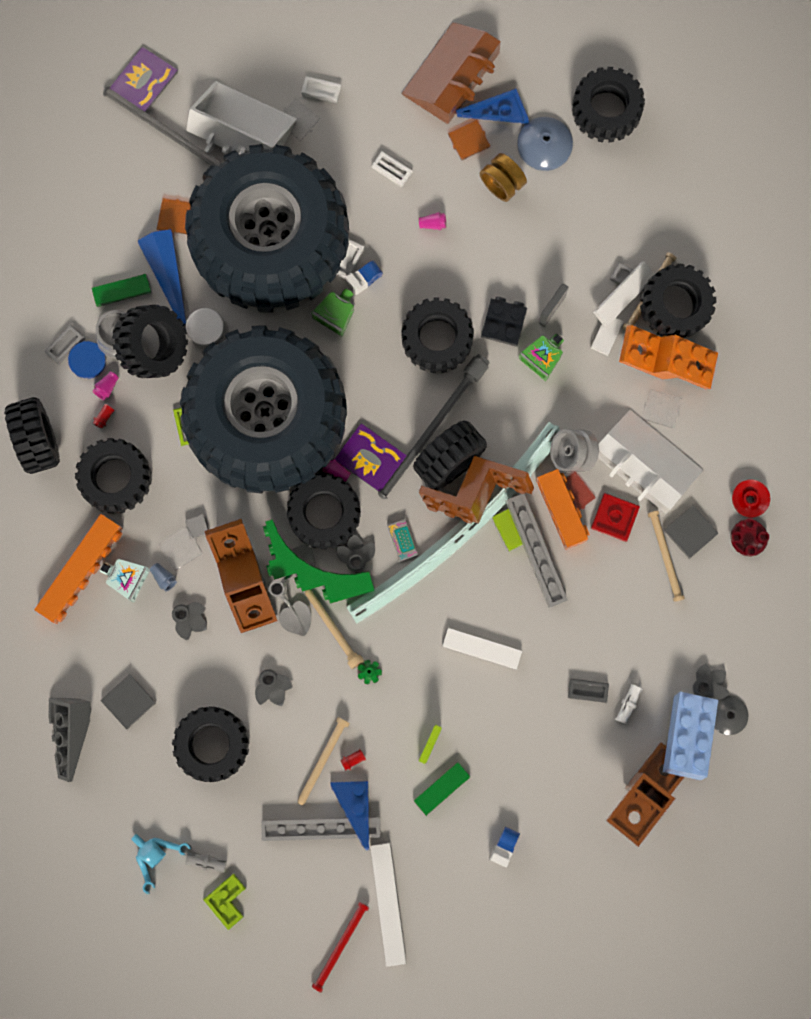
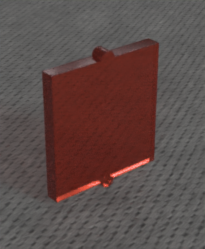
[565,472,596,510]

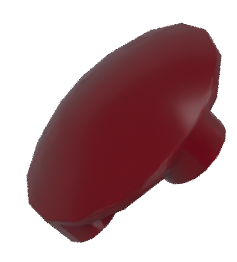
[730,518,770,557]

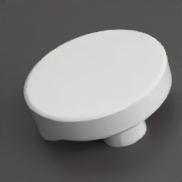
[186,308,224,347]

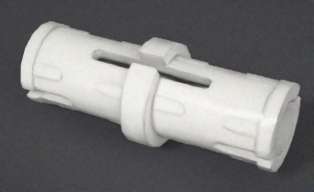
[615,684,643,725]

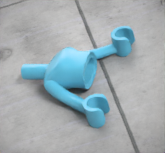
[131,834,191,894]

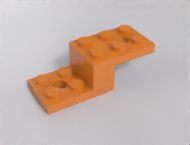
[619,325,718,389]

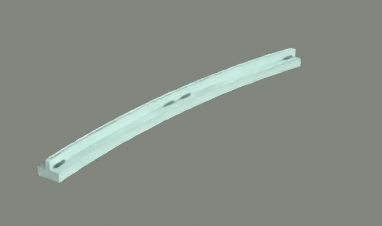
[347,422,561,624]

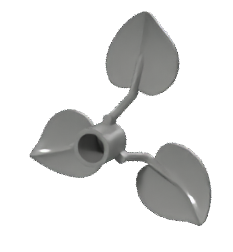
[263,545,315,636]

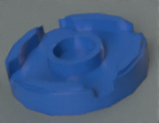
[68,341,106,379]

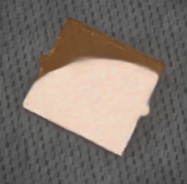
[448,120,490,161]
[157,198,191,235]

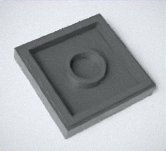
[539,283,569,327]
[664,505,719,559]
[101,674,156,729]

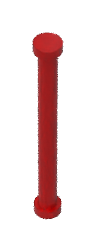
[311,901,370,993]

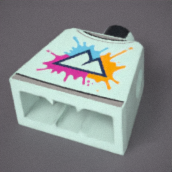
[100,559,150,602]

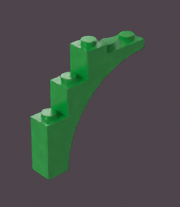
[263,519,375,604]

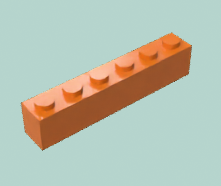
[34,514,123,624]

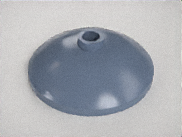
[517,117,573,171]

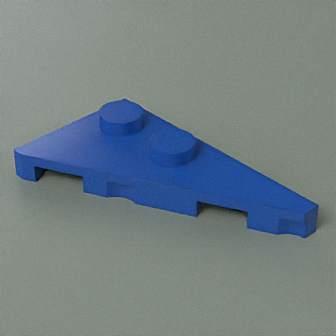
[456,89,529,124]
[330,781,369,851]

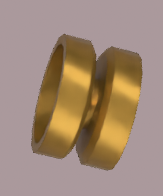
[479,153,527,202]

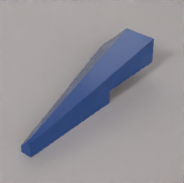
[138,229,187,326]

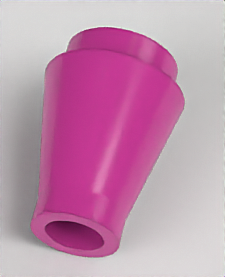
[419,212,447,230]
[92,371,119,400]
[321,459,351,482]

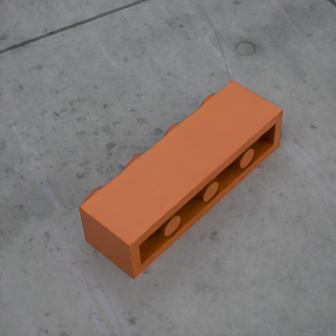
[536,469,590,550]

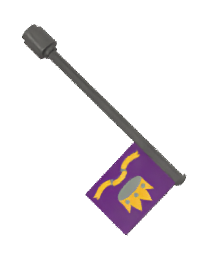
[103,47,224,166]
[335,354,490,499]

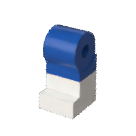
[346,261,383,295]
[490,827,520,868]

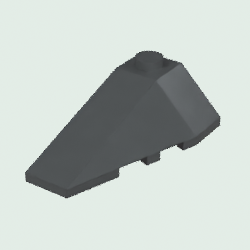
[48,698,91,782]

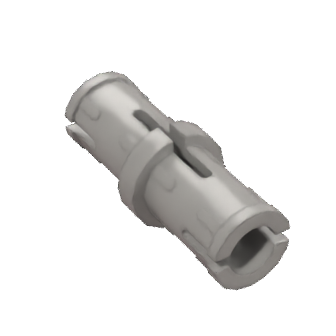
[185,852,227,873]

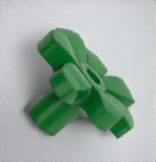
[358,660,382,685]

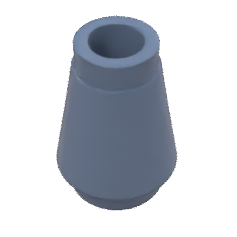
[150,563,177,591]

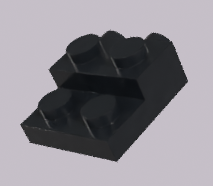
[481,297,527,347]

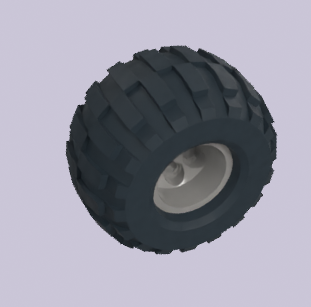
[185,144,349,313]
[180,325,347,494]

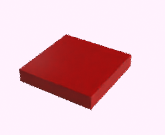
[591,493,640,542]

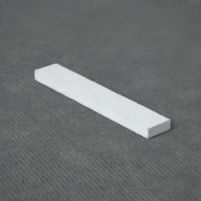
[370,843,406,967]

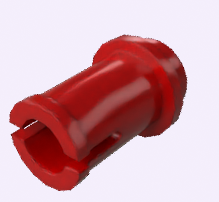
[93,404,115,429]
[340,749,366,771]

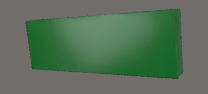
[92,274,151,307]
[414,762,470,816]

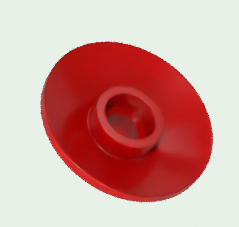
[732,479,771,518]

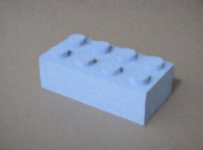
[663,692,718,780]

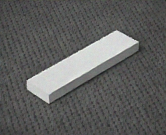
[593,262,654,327]
[442,628,522,670]

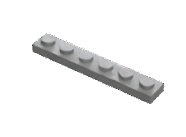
[505,494,567,608]
[261,817,381,841]

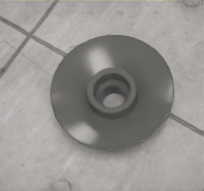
[714,696,748,735]

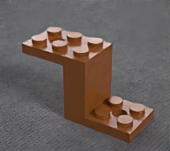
[419,456,534,524]
[204,518,278,633]
[606,742,684,847]

